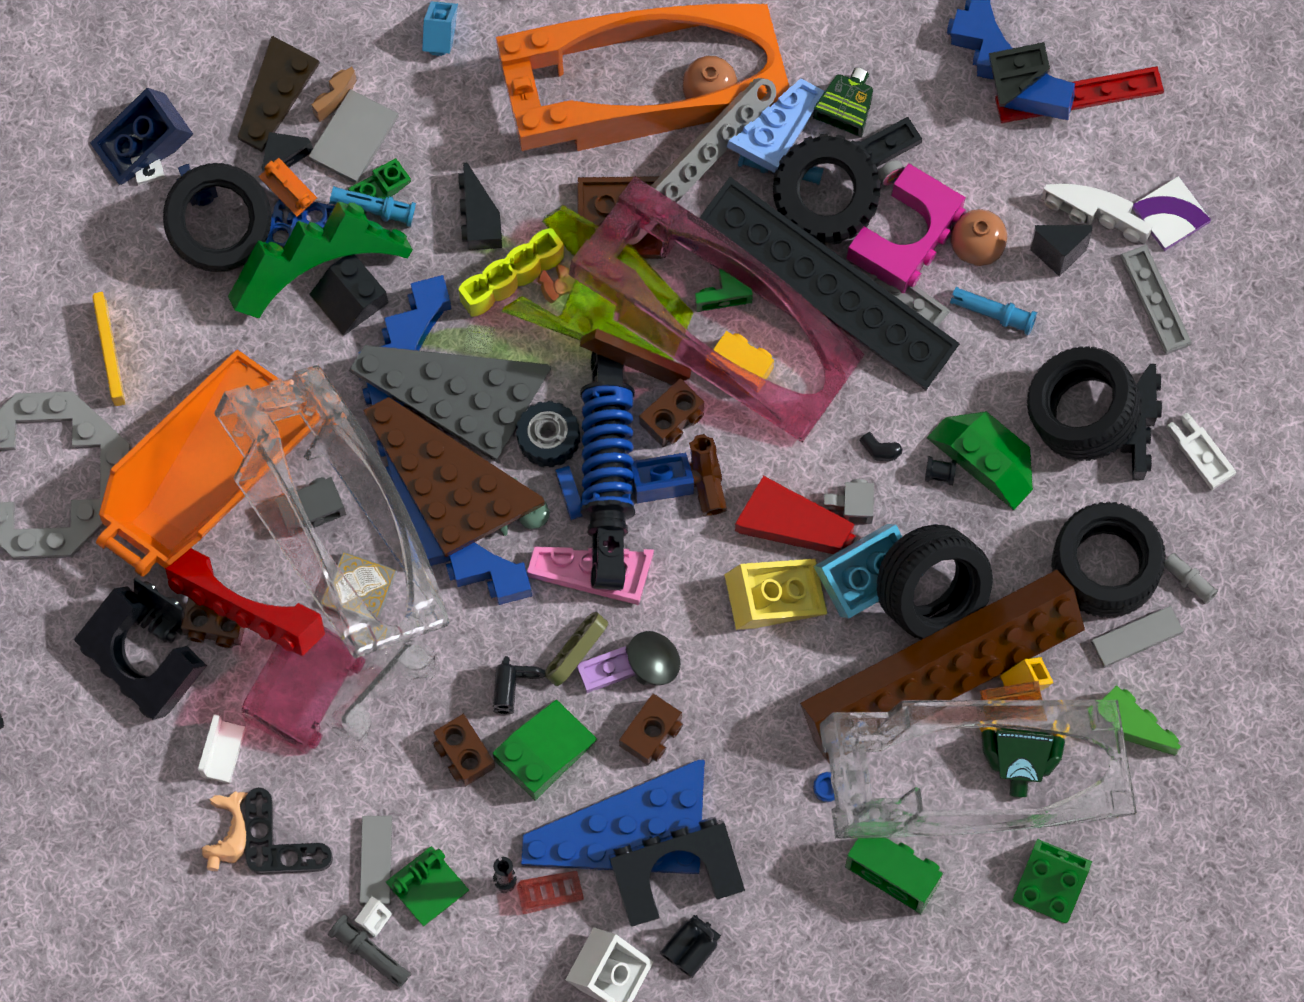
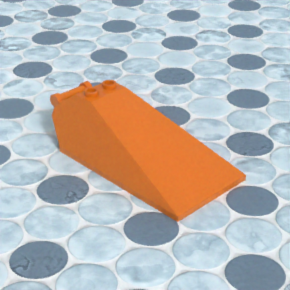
[96,349,327,577]

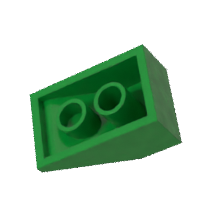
[493,699,598,801]

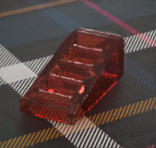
[517,871,584,914]

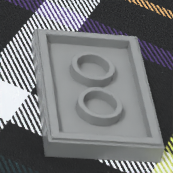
[308,89,399,184]

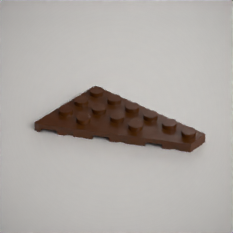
[363,397,545,557]

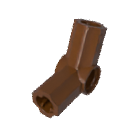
[689,434,727,516]

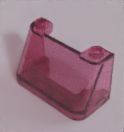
[241,626,366,754]

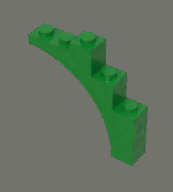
[228,201,413,318]

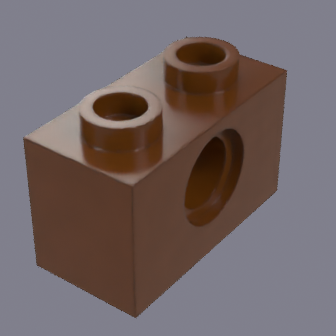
[619,693,683,766]

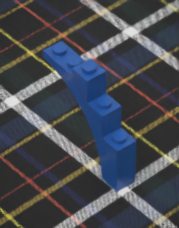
[947,0,1075,120]

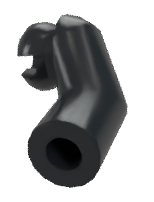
[859,432,903,461]

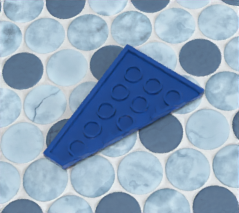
[521,760,705,874]

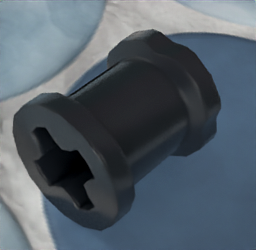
[925,456,957,486]

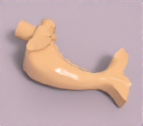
[202,791,248,871]

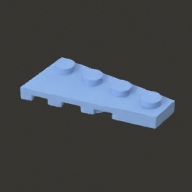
[726,79,825,173]

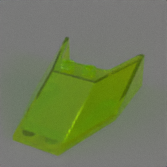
[502,205,693,361]

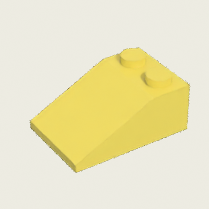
[724,559,827,630]

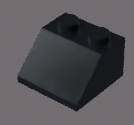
[309,254,388,336]

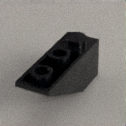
[458,162,502,250]

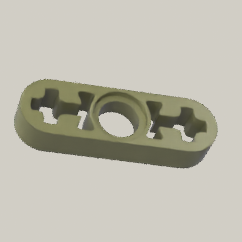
[545,612,608,686]

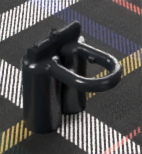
[493,656,546,714]
[660,915,721,978]

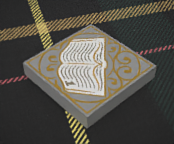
[322,551,397,624]

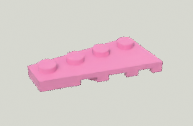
[527,547,654,605]

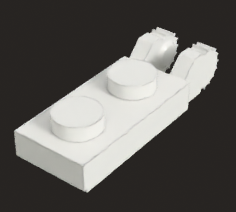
[1166,412,1236,491]

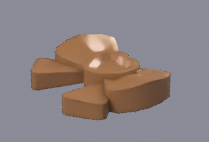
[537,264,581,303]

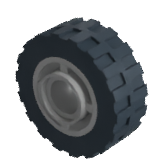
[516,401,581,468]

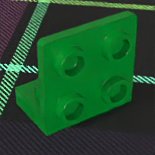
[1013,839,1092,923]

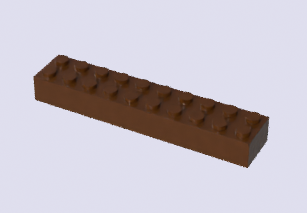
[800,570,1085,764]

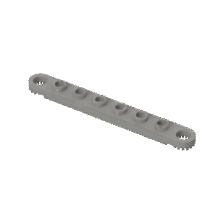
[615,78,776,244]

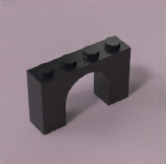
[74,586,207,720]
[608,817,745,927]

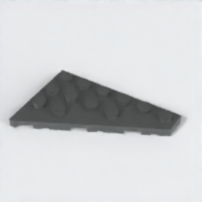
[349,345,552,461]

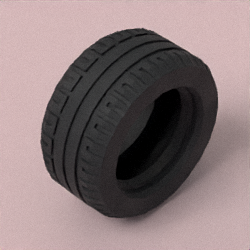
[163,163,271,272]
[1027,346,1142,461]
[1051,502,1166,618]
[877,524,993,640]

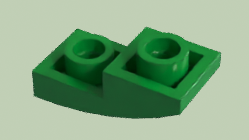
[348,158,411,213]

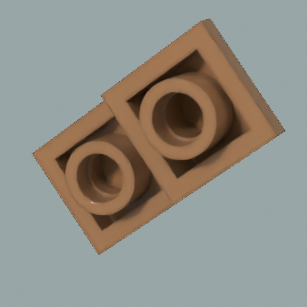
[311,66,357,122]

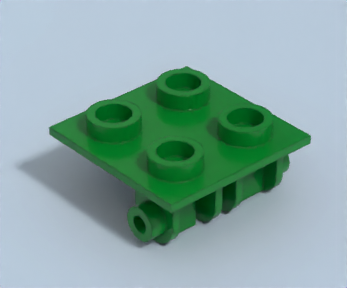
[386,846,469,927]

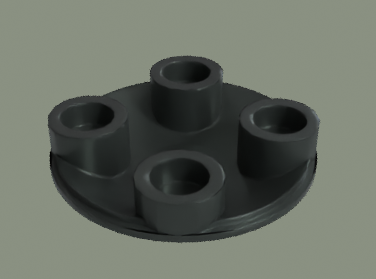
[626,631,681,685]

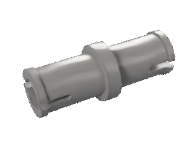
[1164,553,1218,604]

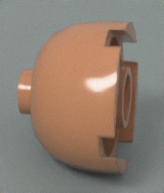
[683,56,738,99]
[951,209,1008,266]

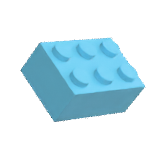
[813,524,902,619]

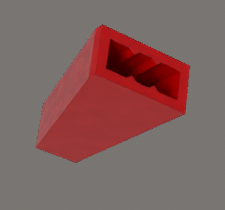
[735,475,856,555]

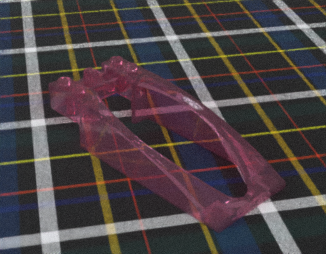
[569,176,865,443]

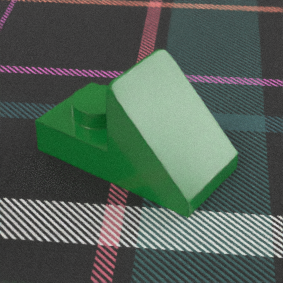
[695,268,753,312]

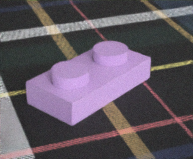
[577,646,635,693]

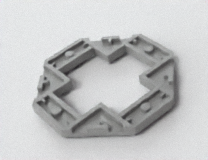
[0,392,130,559]

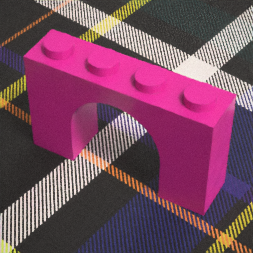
[846,163,966,294]

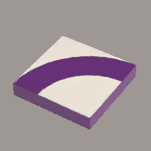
[1132,176,1211,251]

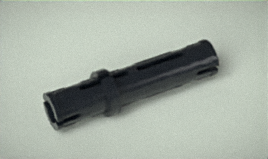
[493,857,517,893]

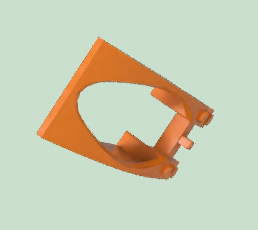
[496,4,790,151]

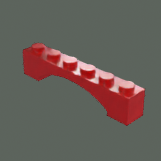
[165,548,325,657]

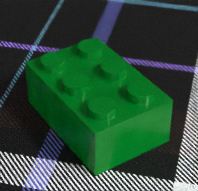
[845,826,943,914]

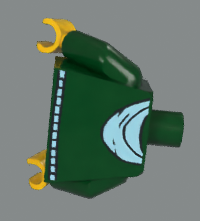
[978,715,1070,797]

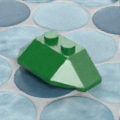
[927,411,1033,510]

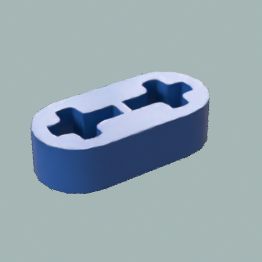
[555,465,582,520]

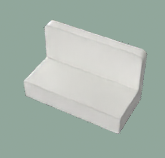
[198,714,246,784]

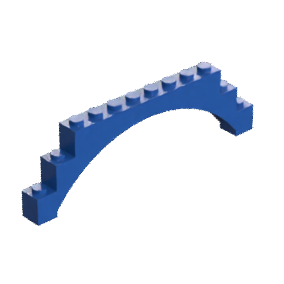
[358,275,532,605]

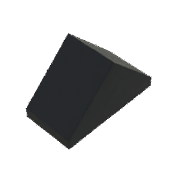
[262,132,313,172]

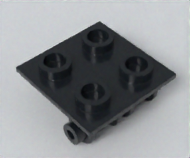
[134,577,183,643]

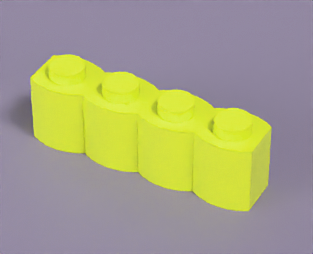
[458,228,564,317]

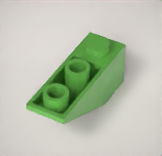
[1090,685,1181,756]

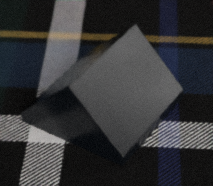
[1030,225,1092,277]

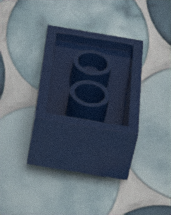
[90,87,193,185]

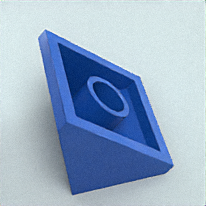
[631,452,694,504]

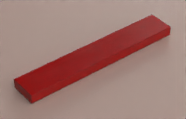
[995,66,1164,123]

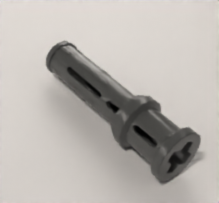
[328,914,411,989]

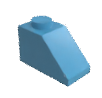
[422,1,458,56]

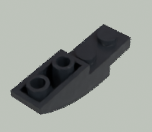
[1120,364,1162,480]

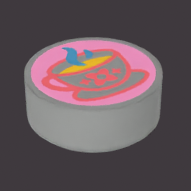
[878,160,905,187]

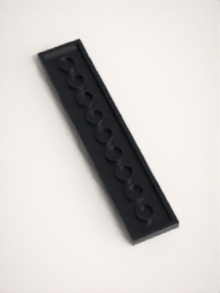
[696,177,960,390]

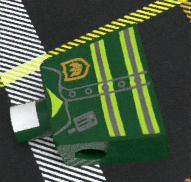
[813,68,873,138]

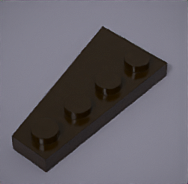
[237,36,320,152]

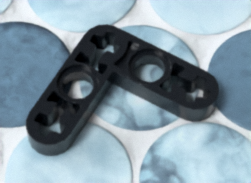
[245,787,333,874]

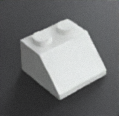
[565,927,653,1002]

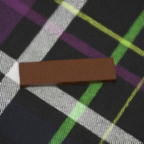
[580,329,691,385]

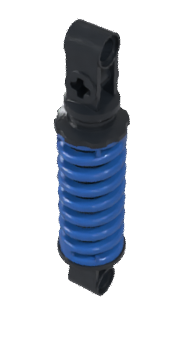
[580,352,635,591]

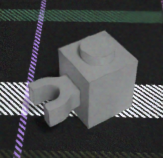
[823,479,874,524]

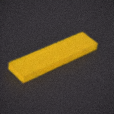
[92,292,126,406]

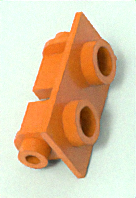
[258,158,317,217]

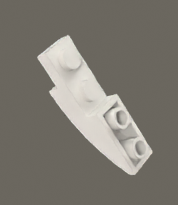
[1041,184,1153,244]

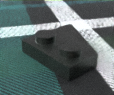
[989,42,1050,107]

